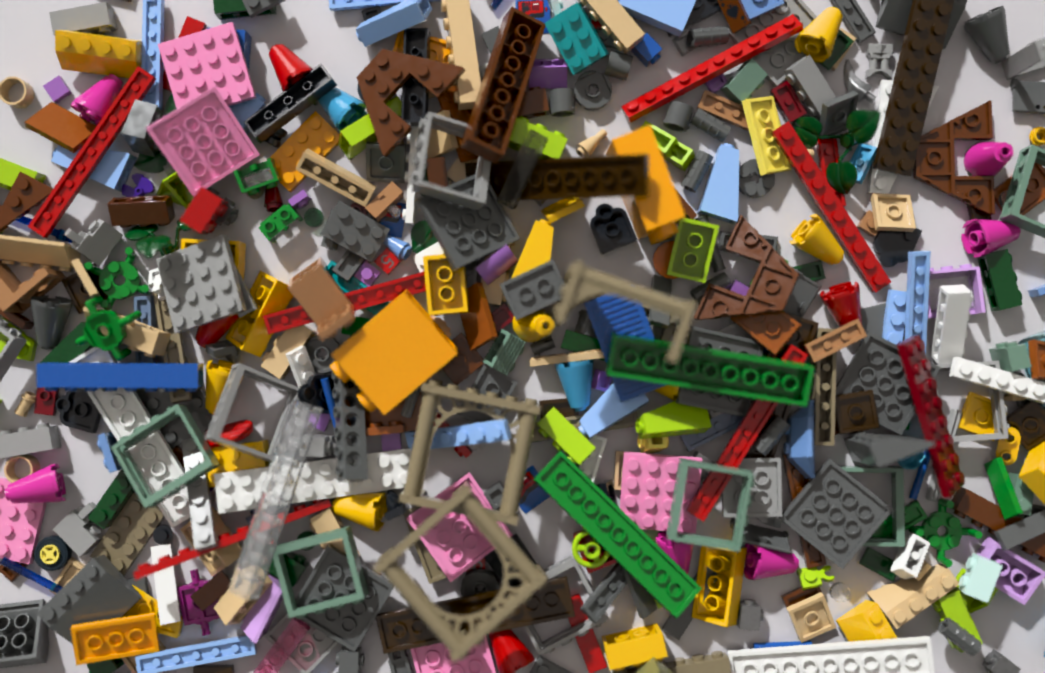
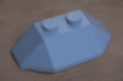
[784,400,815,479]

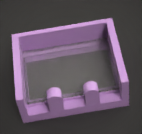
[928,264,986,319]

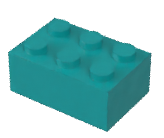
[544,2,609,75]

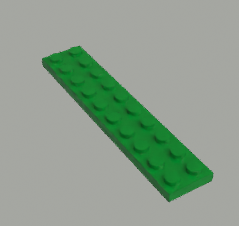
[533,451,702,618]

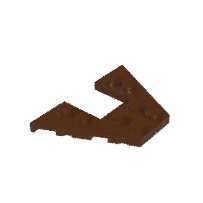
[356,49,465,157]
[913,101,995,215]
[0,172,54,232]
[694,215,799,321]

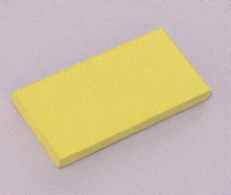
[741,96,792,176]

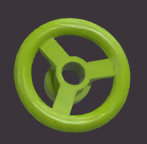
[572,530,610,568]

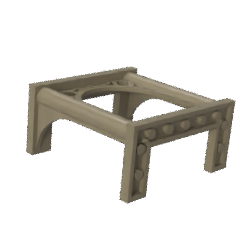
[550,260,697,363]
[399,379,541,525]
[373,481,548,662]

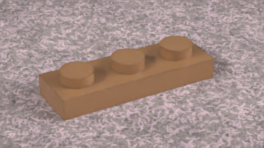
[696,90,749,131]
[803,319,867,363]

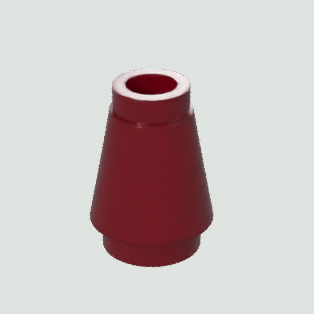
[264,186,283,212]

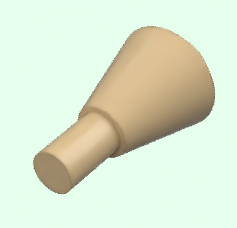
[576,129,607,157]

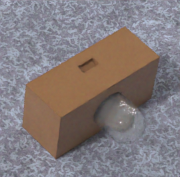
[365,181,404,222]

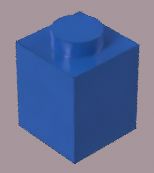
[631,32,662,67]

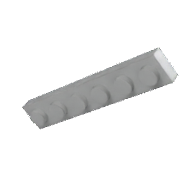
[181,438,217,551]

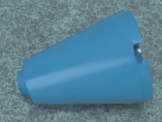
[318,87,367,132]
[555,359,594,411]

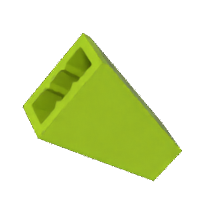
[338,96,402,160]
[635,401,712,439]

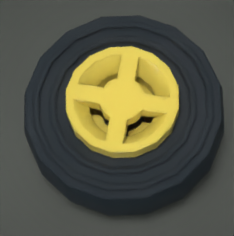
[34,535,72,571]

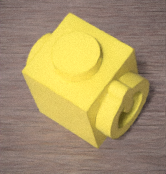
[637,434,669,453]

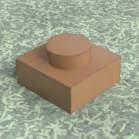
[857,210,878,237]

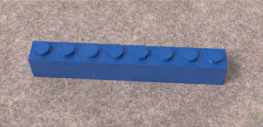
[36,362,203,392]

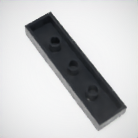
[401,28,430,126]
[244,63,337,144]

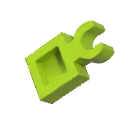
[797,566,835,590]

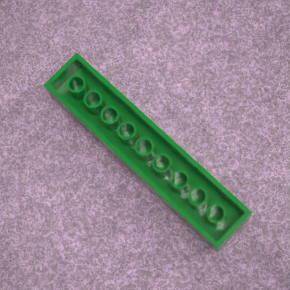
[605,333,815,406]

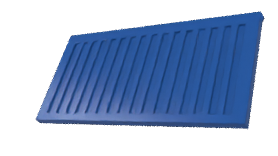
[584,294,666,402]

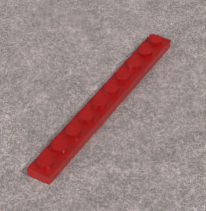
[621,14,803,123]
[28,66,157,238]
[771,121,891,293]
[263,272,426,335]
[686,344,808,522]
[133,499,331,580]

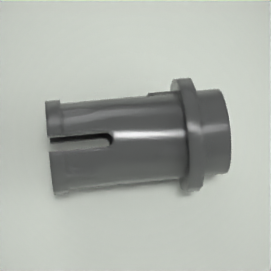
[530,336,556,356]

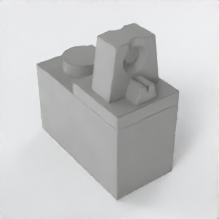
[64,219,123,266]
[300,434,349,457]
[53,502,103,557]

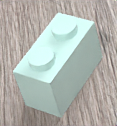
[959,553,1003,603]

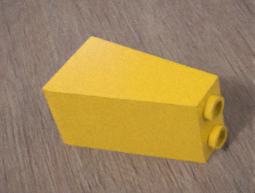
[511,219,554,279]

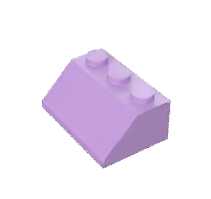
[977,536,1045,605]
[240,573,283,643]

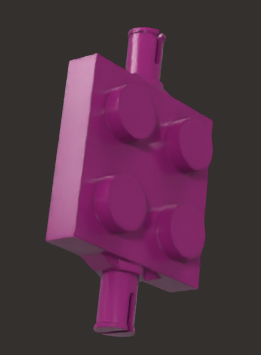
[177,569,220,636]

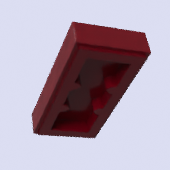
[34,387,59,416]

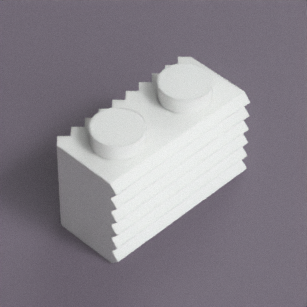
[890,534,930,580]

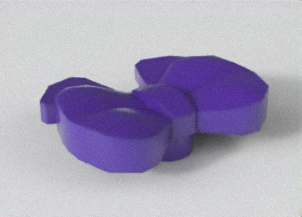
[121,173,155,197]

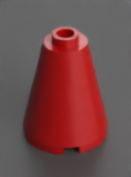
[269,44,313,92]
[820,282,862,327]
[195,314,239,348]
[489,629,535,673]

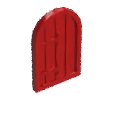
[204,420,254,449]

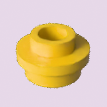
[1029,127,1045,146]

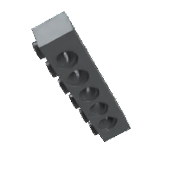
[331,370,368,482]

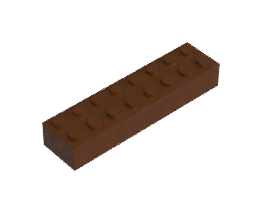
[460,7,545,164]

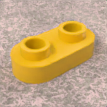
[995,427,1021,465]

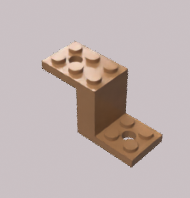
[288,257,355,341]
[0,260,66,313]

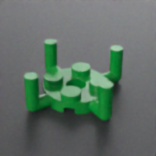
[84,247,152,310]
[75,296,142,361]
[909,498,983,567]

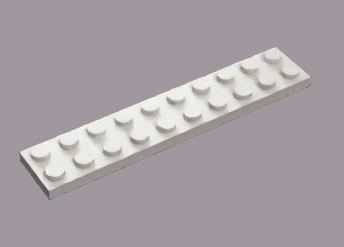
[70,347,191,528]
[214,448,412,514]
[728,636,935,673]

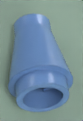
[383,235,413,260]

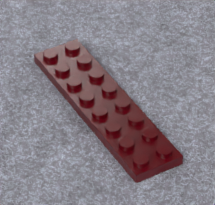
[897,335,965,498]

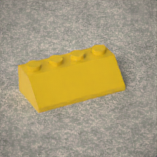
[55,30,142,78]
[225,270,293,357]
[692,545,747,627]
[836,600,897,642]

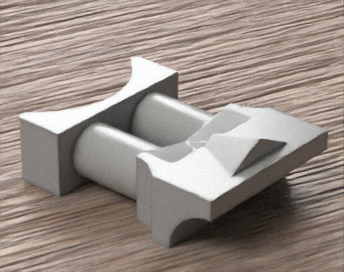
[865,43,893,80]

